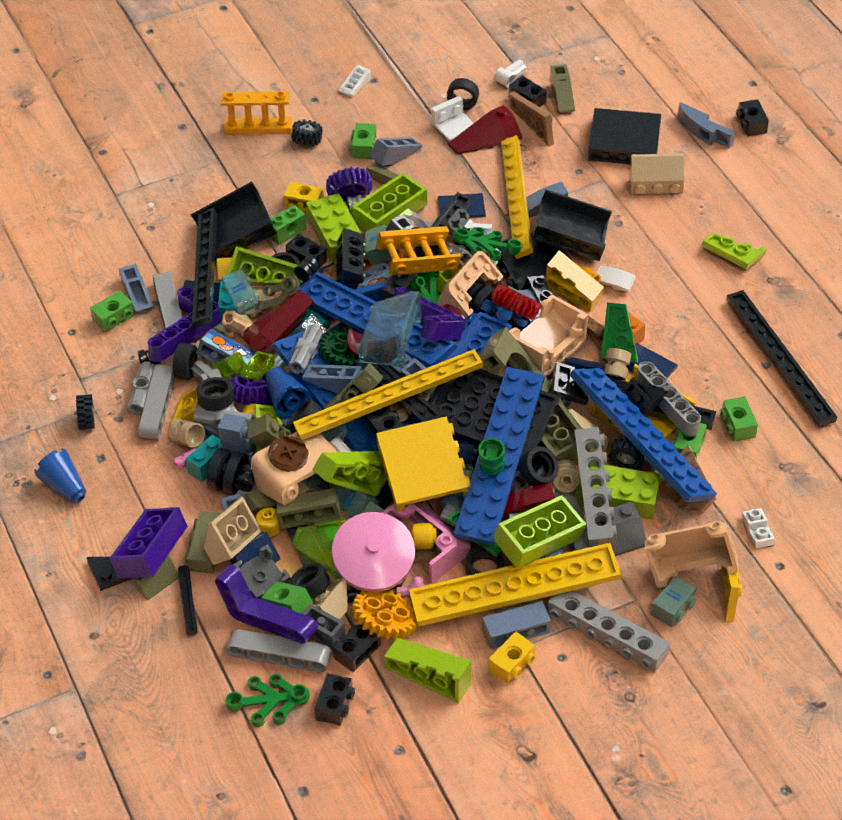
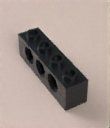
[336,227,366,289]
[361,405,407,436]

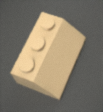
[629,153,684,195]
[204,497,262,565]

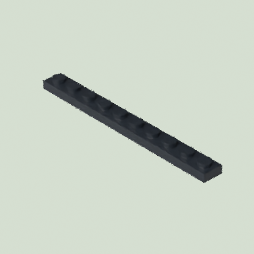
[381,192,473,300]
[192,207,217,328]
[726,290,837,427]

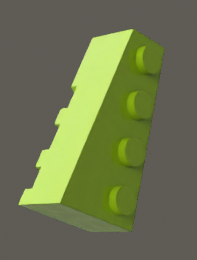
[224,246,303,287]
[312,451,387,497]
[384,638,472,703]

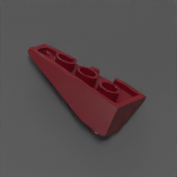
[448,105,523,155]
[242,290,314,360]

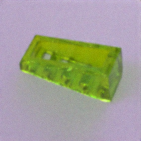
[240,351,275,381]
[209,352,247,378]

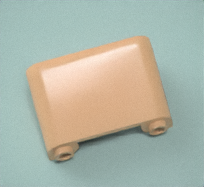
[437,251,503,318]
[509,295,589,377]
[251,432,337,505]
[645,521,739,588]

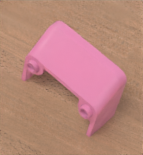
[382,502,471,584]

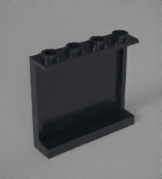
[588,108,661,165]
[190,181,277,266]
[532,189,612,261]
[493,233,572,290]

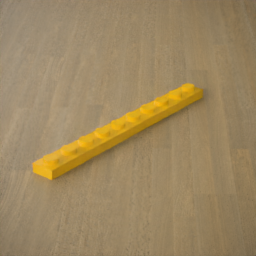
[501,135,533,259]
[293,349,483,441]

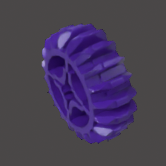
[326,167,373,202]
[229,370,272,405]

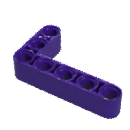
[147,287,221,362]
[391,287,467,341]
[215,565,318,644]

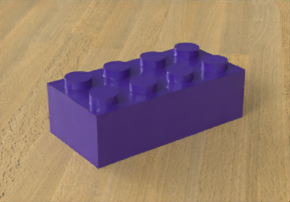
[109,507,188,578]

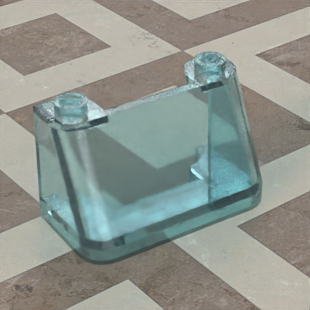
[356,291,422,367]

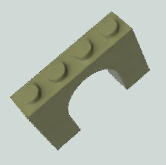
[480,327,552,392]

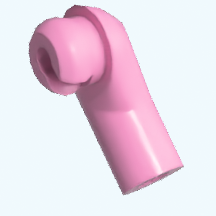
[397,577,424,597]

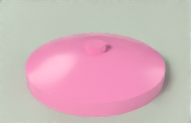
[332,512,415,592]

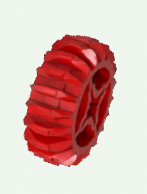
[491,284,541,320]

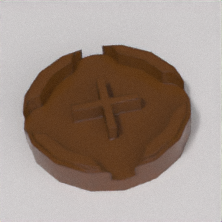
[268,436,309,472]

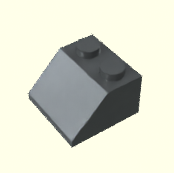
[596,502,646,556]

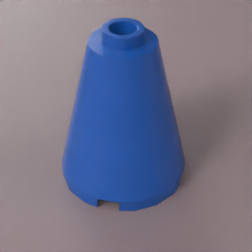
[266,367,310,418]
[34,449,86,503]

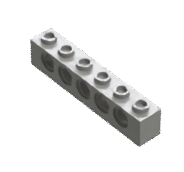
[575,427,617,547]
[547,591,670,673]

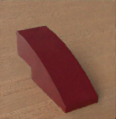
[502,483,555,520]

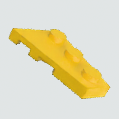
[721,567,742,622]

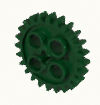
[318,329,381,366]

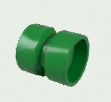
[478,438,505,475]

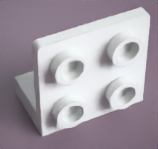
[431,96,473,141]

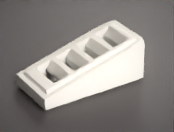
[339,65,371,98]

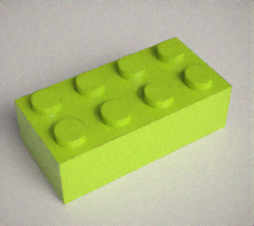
[352,173,427,231]
[306,193,365,263]
[575,465,661,519]
[493,495,587,568]

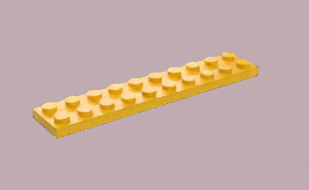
[409,543,622,627]

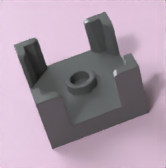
[233,544,291,600]

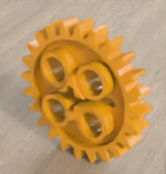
[351,590,417,640]

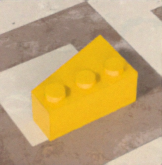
[545,251,604,312]

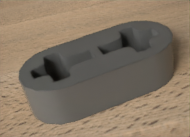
[444,209,470,236]

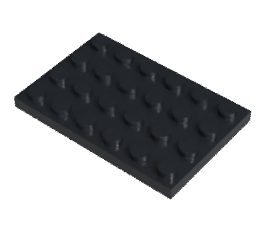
[429,369,560,461]

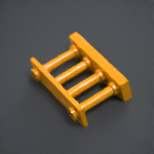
[221,91,292,134]
[376,226,461,275]

